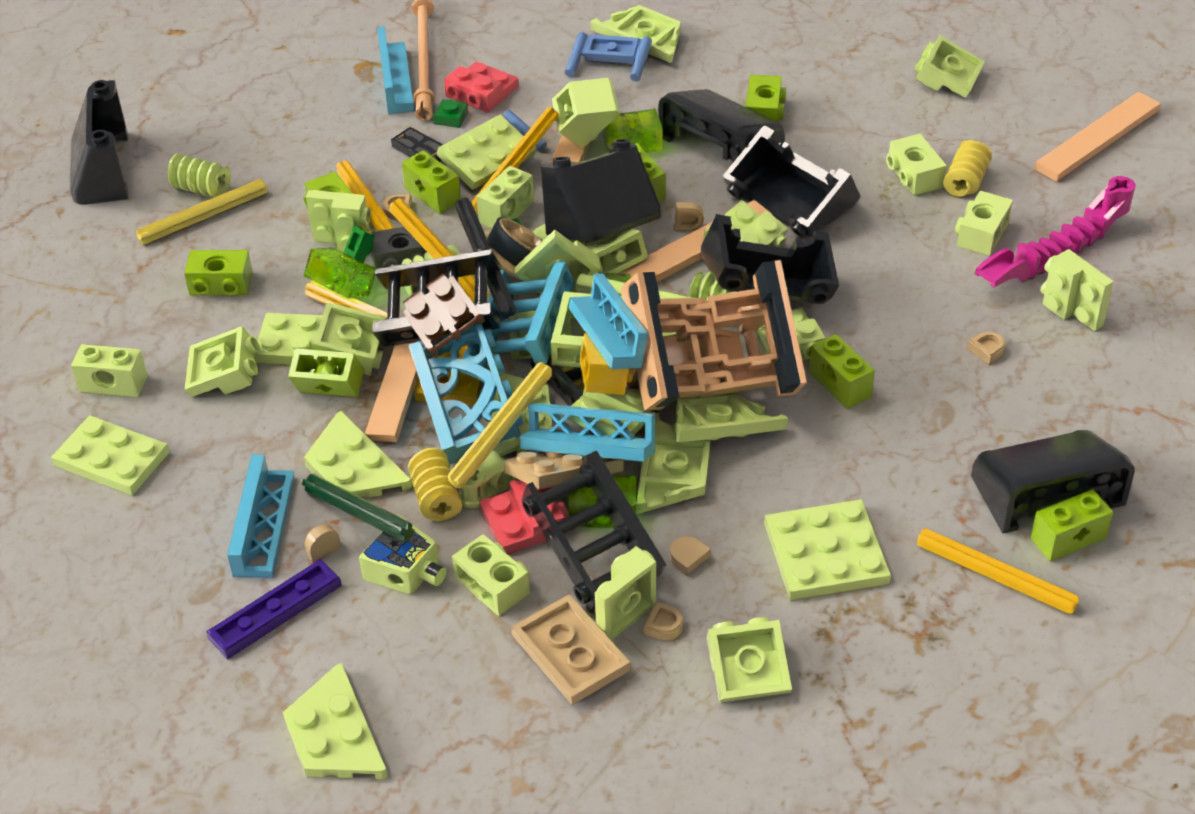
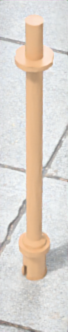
[412,0,434,121]

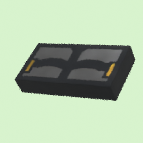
[391,127,443,162]

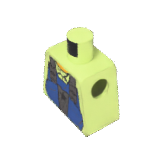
[359,515,446,594]

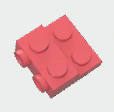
[444,61,519,113]
[479,479,569,554]

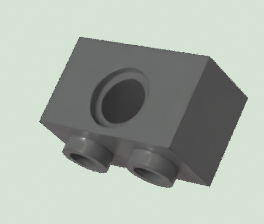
[371,227,427,269]

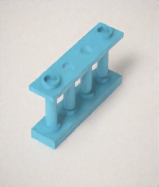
[468,261,575,368]

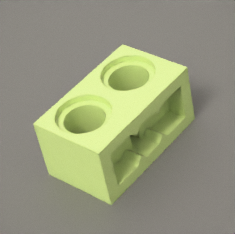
[477,166,534,228]
[452,534,530,616]

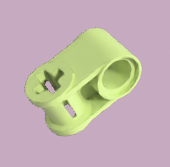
[459,450,516,509]

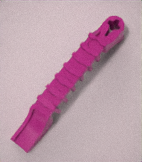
[975,176,1136,288]

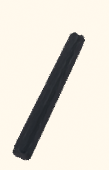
[455,197,516,319]

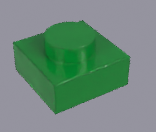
[433,99,468,128]
[344,225,375,262]

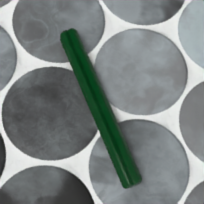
[302,474,415,542]

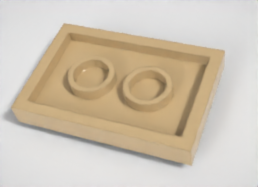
[504,452,624,490]
[511,594,631,705]

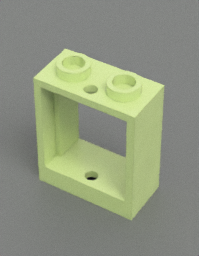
[551,292,623,368]

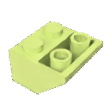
[552,78,620,148]

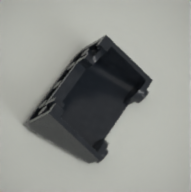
[70,80,128,205]
[658,89,785,162]
[722,125,861,238]
[541,139,661,242]
[701,214,839,304]
[971,430,1135,534]

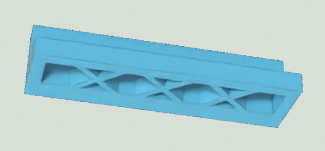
[377,26,414,114]
[569,273,648,369]
[520,403,655,462]
[227,454,295,578]

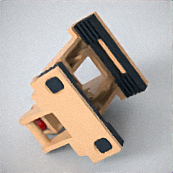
[621,260,807,411]

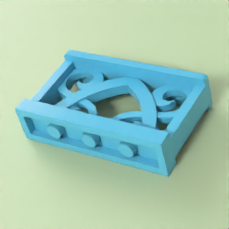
[409,322,524,464]

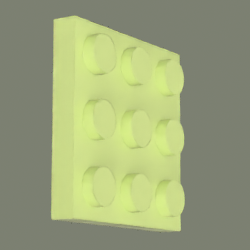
[764,499,891,601]

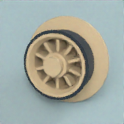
[484,217,542,282]

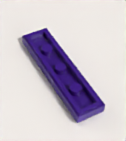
[206,559,342,659]

